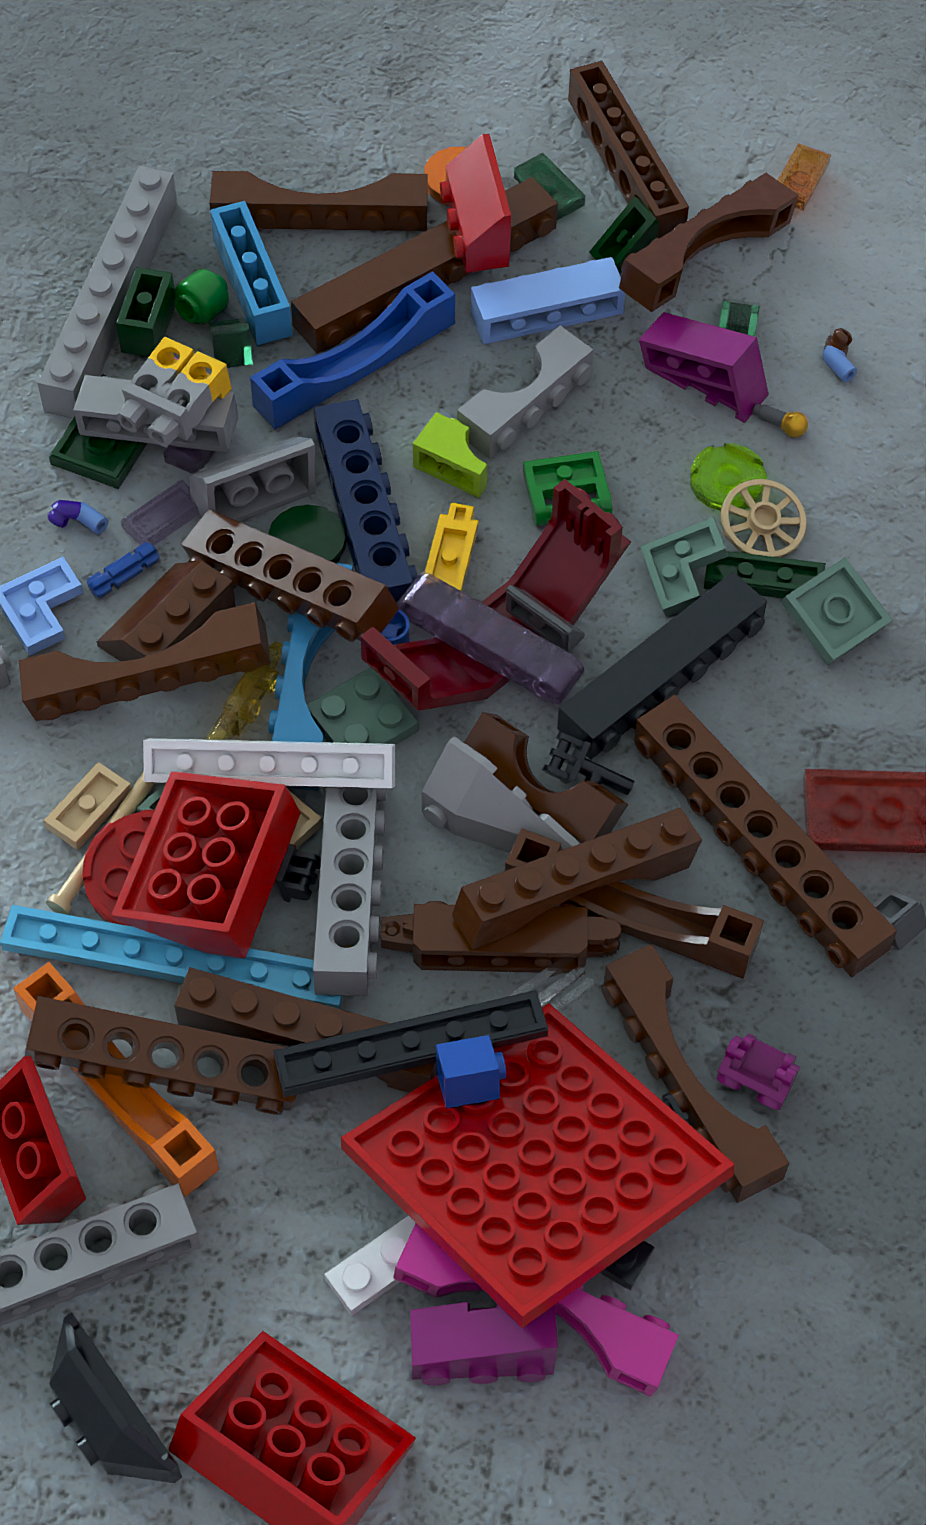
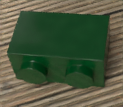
[116,267,175,357]

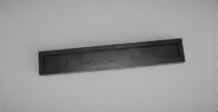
[273,990,548,1097]

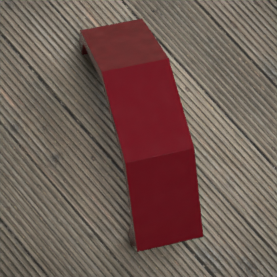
[360,479,631,711]

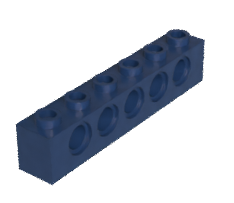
[314,399,419,608]

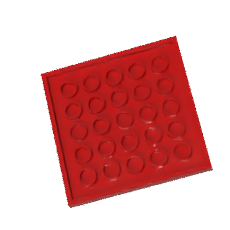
[341,1003,735,1328]

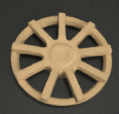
[721,479,807,558]

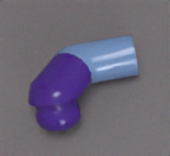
[48,500,109,534]

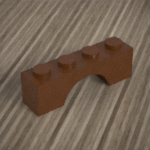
[464,712,628,844]

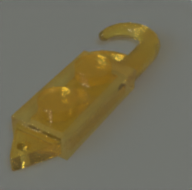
[206,641,283,740]

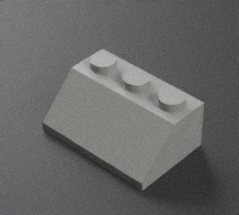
[189,436,315,522]

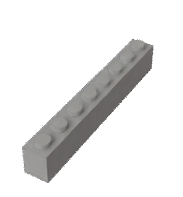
[38,166,177,418]

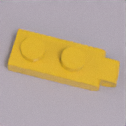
[422,503,479,599]

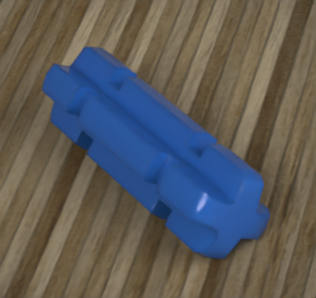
[86,542,160,598]

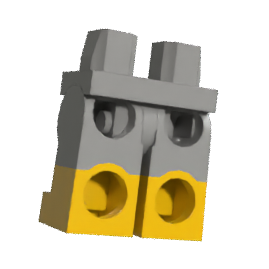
[117,336,232,448]

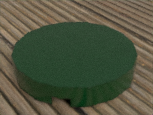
[268,504,346,563]

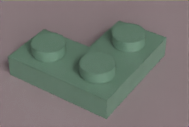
[640,517,728,617]

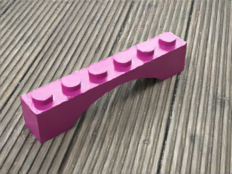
[393,1223,679,1397]

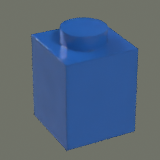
[436,1035,506,1109]

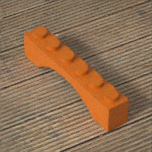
[13,962,219,1198]

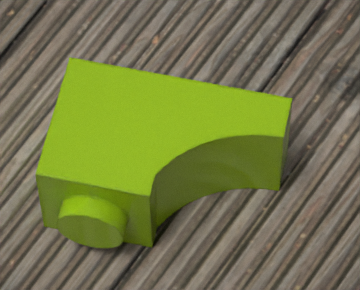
[413,412,487,498]

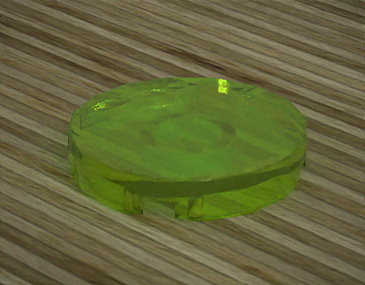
[690,443,767,511]

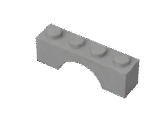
[457,325,594,459]

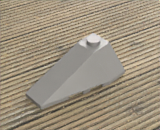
[422,736,580,852]

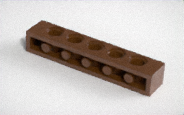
[568,60,689,238]
[181,509,400,642]
[25,996,297,1115]

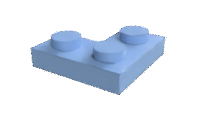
[0,557,83,656]

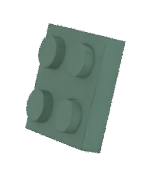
[781,557,893,665]
[307,667,419,745]

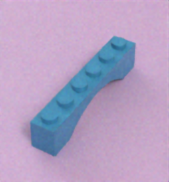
[268,563,353,791]

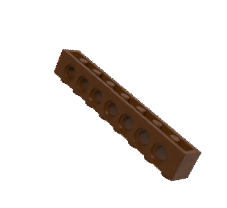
[634,695,897,977]

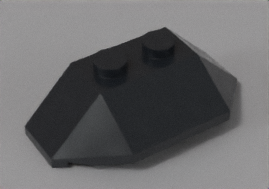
[49,1312,182,1483]

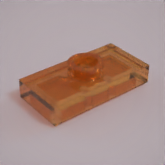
[778,143,831,210]

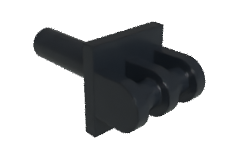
[542,732,634,795]
[276,844,321,902]

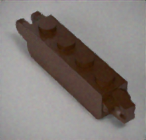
[380,901,622,973]

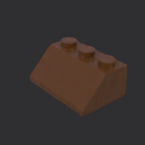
[97,561,236,662]

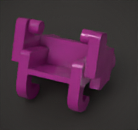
[716,1033,801,1110]

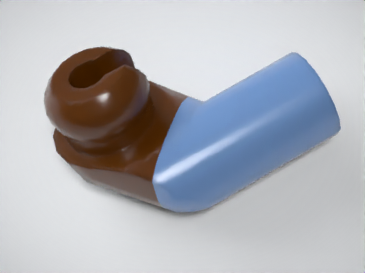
[822,328,857,382]

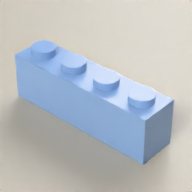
[471,257,625,344]

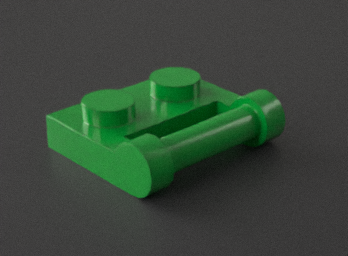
[523,451,612,526]

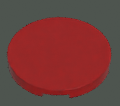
[83,810,155,927]

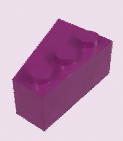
[639,312,769,423]
[410,1302,558,1386]

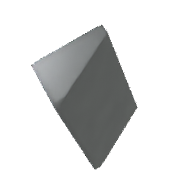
[506,585,585,654]

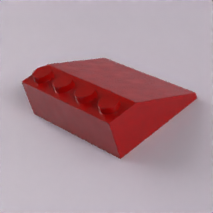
[111,771,301,959]
[168,1331,416,1525]

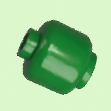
[174,269,229,325]

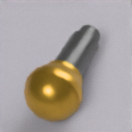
[753,404,808,438]

